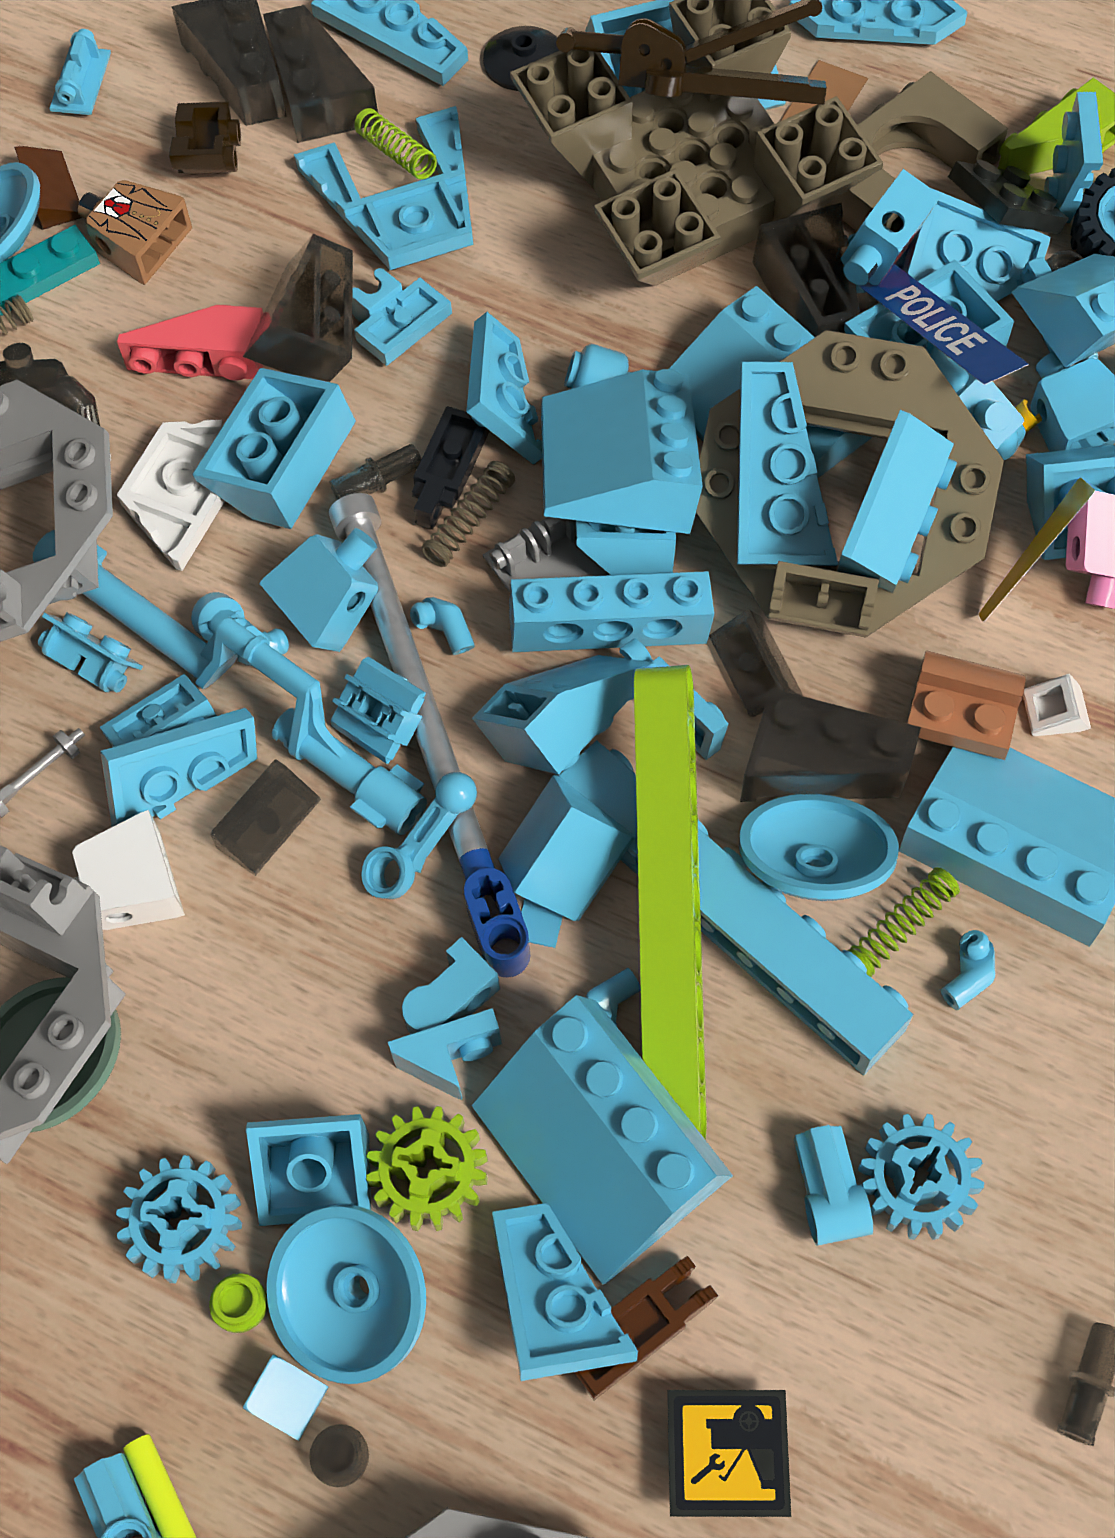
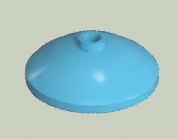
[0,162,40,263]
[739,794,899,901]
[267,1205,426,1384]

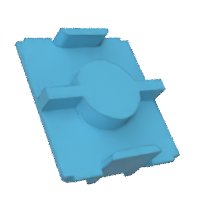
[331,657,426,764]

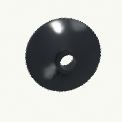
[483,26,560,91]

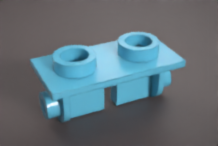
[49,29,111,115]
[38,612,143,693]

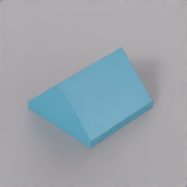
[498,775,635,921]
[246,1114,371,1226]

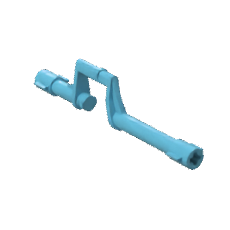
[32,530,427,835]

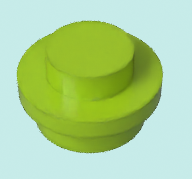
[209,1273,268,1333]

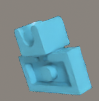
[348,268,452,366]

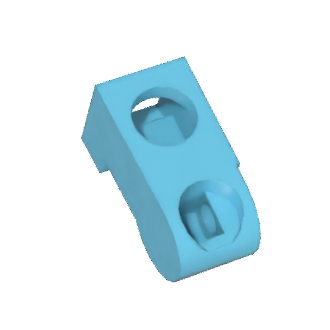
[402,937,500,1034]

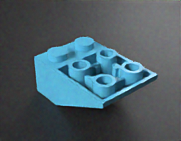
[472,655,657,775]

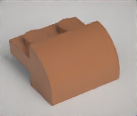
[904,650,1026,760]

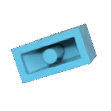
[576,520,676,575]

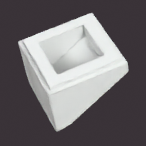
[1023,674,1091,737]

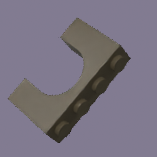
[824,71,1008,232]

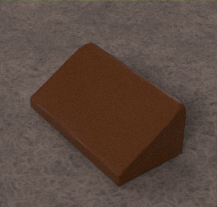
[14,146,82,229]

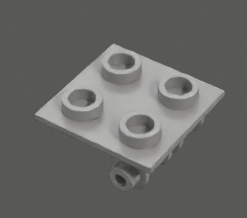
[483,517,610,592]

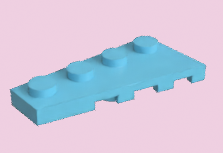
[737,361,838,566]

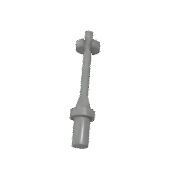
[0,728,85,818]

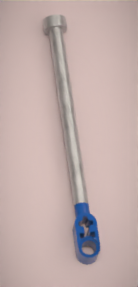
[329,493,530,978]

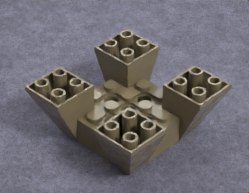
[510,0,883,286]

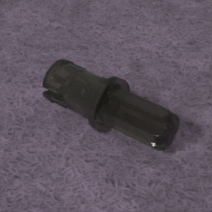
[329,444,422,500]
[1057,1322,1115,1446]

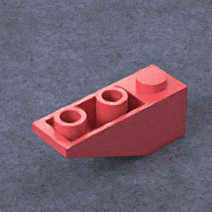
[117,305,269,381]

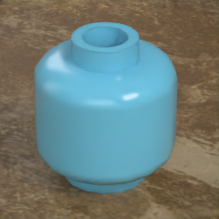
[564,344,631,389]

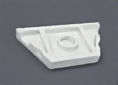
[117,420,225,571]

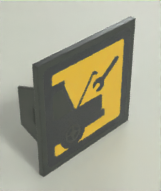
[667,1390,791,1517]

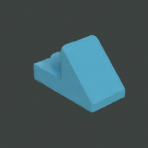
[388,1008,502,1100]

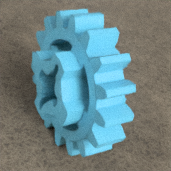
[858,1114,984,1240]
[116,1155,242,1284]

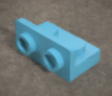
[100,674,217,747]

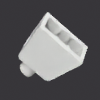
[72,810,185,930]

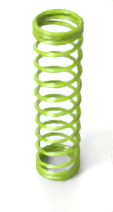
[354,108,437,180]
[848,867,960,977]

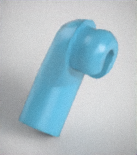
[410,597,475,655]
[941,930,995,1010]
[585,968,641,1026]

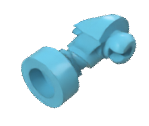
[191,592,289,666]

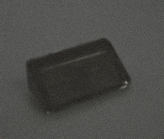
[709,609,803,717]
[211,759,321,876]

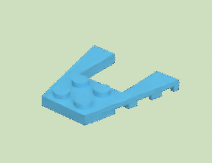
[294,106,474,270]

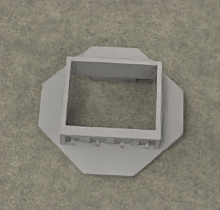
[0,379,113,642]
[0,845,126,1165]

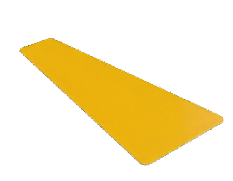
[978,478,1095,622]

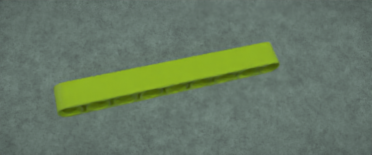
[634,665,707,1140]

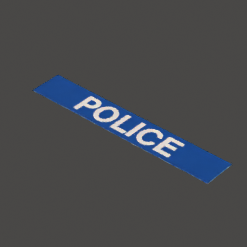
[858,265,1029,385]

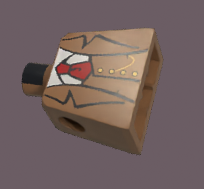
[78,180,193,285]

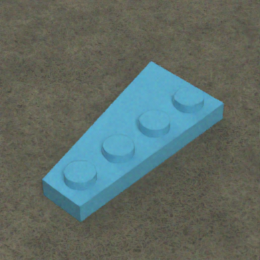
[311,0,468,86]

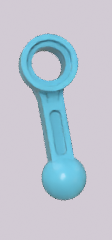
[361,772,477,899]

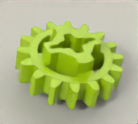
[366,1106,488,1231]

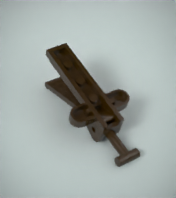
[556,0,827,105]

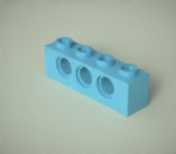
[509,571,714,652]

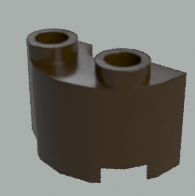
[169,102,241,174]

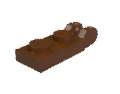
[573,1256,719,1401]

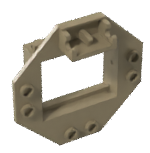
[696,330,1004,638]

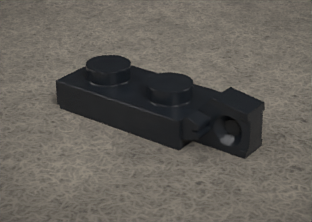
[412,406,490,530]

